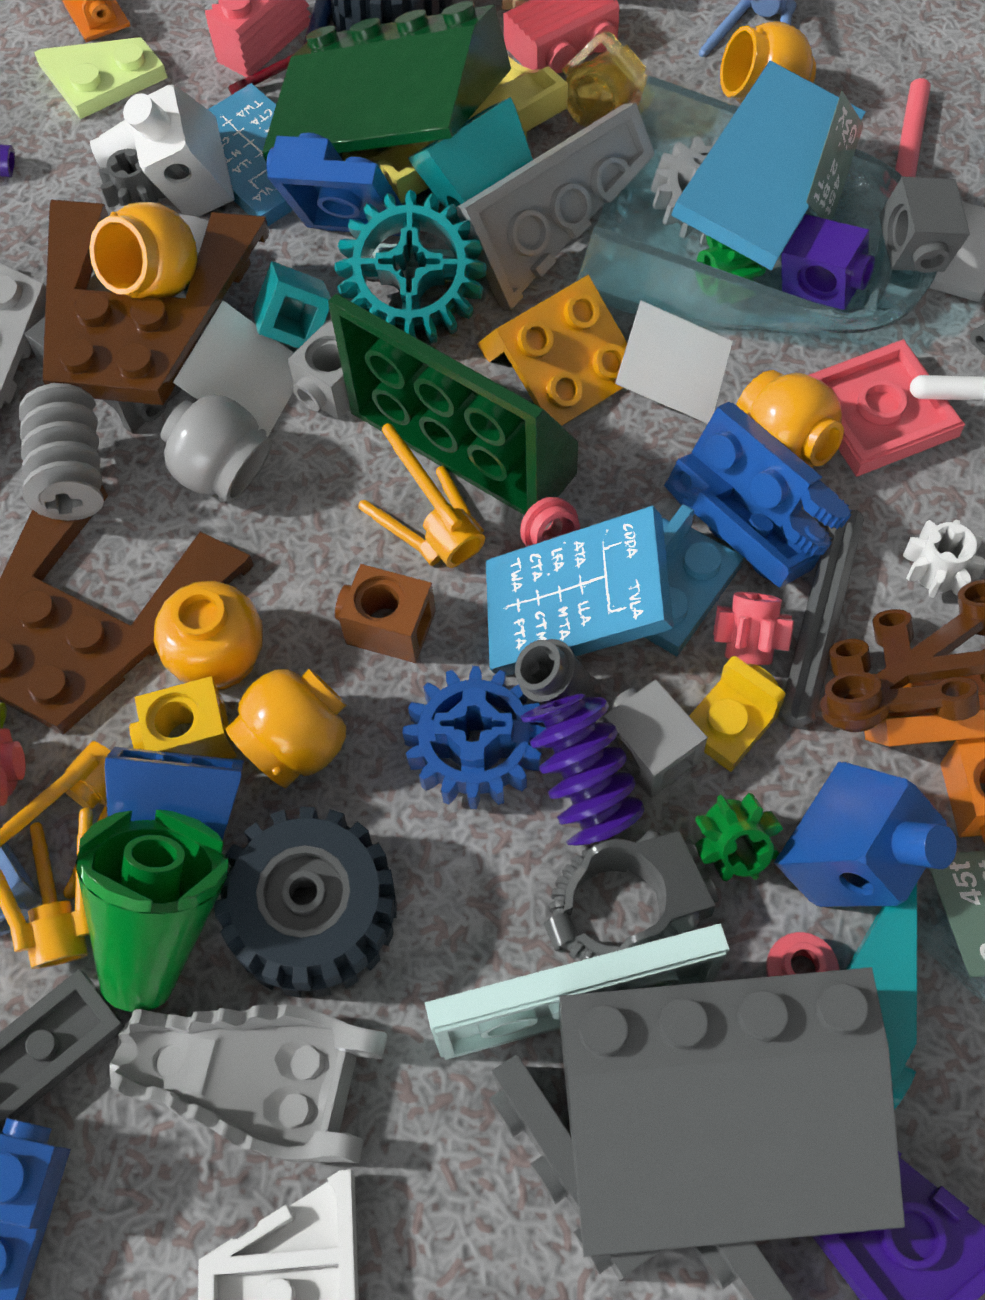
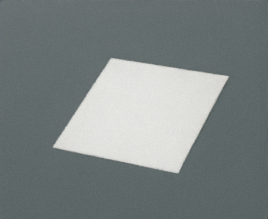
[173,300,294,437]
[615,300,733,424]

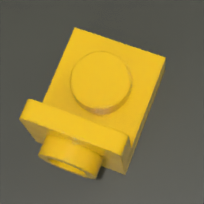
[689,656,786,772]

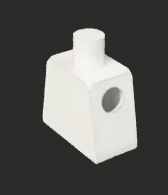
[123,85,235,217]

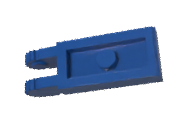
[691,402,852,557]

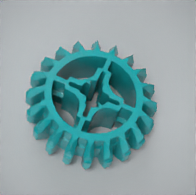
[334,189,487,344]

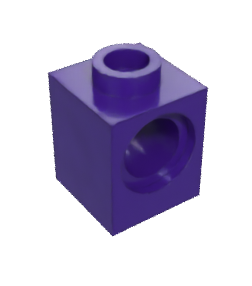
[781,214,875,310]

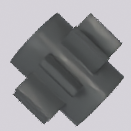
[98,149,166,207]

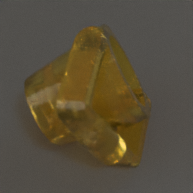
[562,31,656,127]

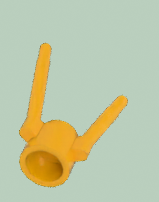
[358,423,486,568]
[0,741,111,899]
[0,807,93,969]

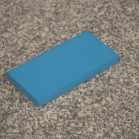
[671,60,866,270]

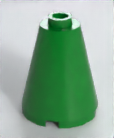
[76,810,228,1012]

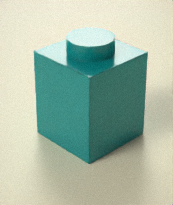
[252,261,331,348]

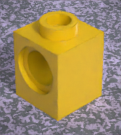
[129,676,237,759]

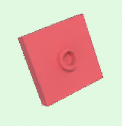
[809,339,965,477]

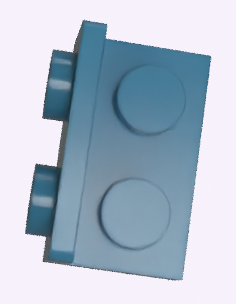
[644,504,744,657]

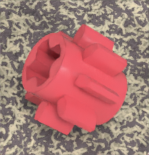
[713,592,794,665]

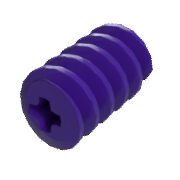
[520,694,645,846]

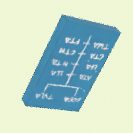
[208,83,293,226]
[486,506,674,676]

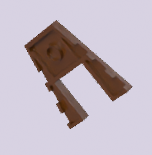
[43,200,269,405]
[0,485,254,735]

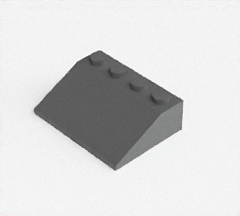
[559,967,905,1257]

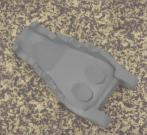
[110,1004,387,1163]

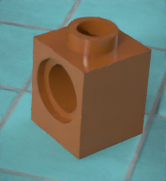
[335,564,436,663]

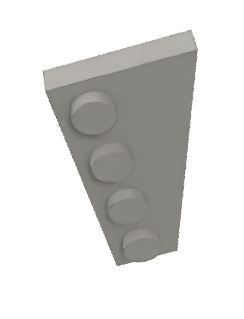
[456,102,655,311]

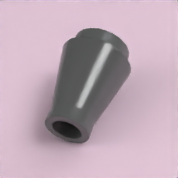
[515,639,601,703]

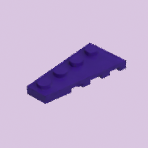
[812,1151,985,1300]

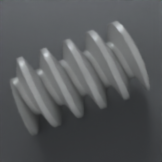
[19,383,104,521]

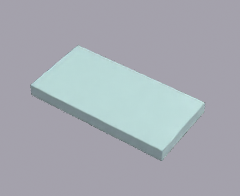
[424,923,729,1060]

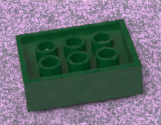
[262,1,512,163]
[328,294,578,515]

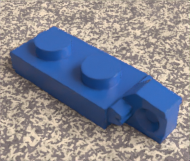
[664,453,821,588]

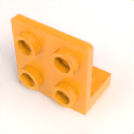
[477,274,627,426]

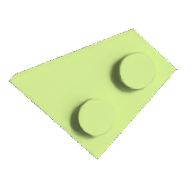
[34,37,168,119]

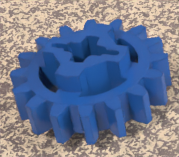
[402,666,545,809]

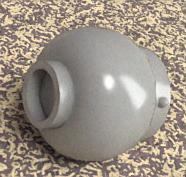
[161,394,272,503]

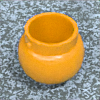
[720,21,816,104]
[89,202,197,299]
[736,370,844,468]
[154,581,263,690]
[225,668,347,789]

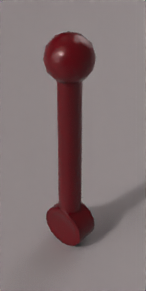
[228,42,307,95]

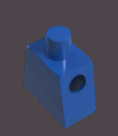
[105,747,244,840]
[774,762,957,907]

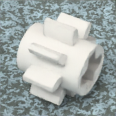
[903,519,985,598]

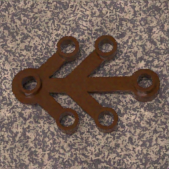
[820,579,985,732]

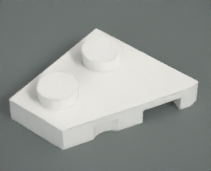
[198,1169,359,1300]

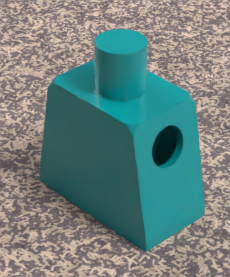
[408,97,533,223]

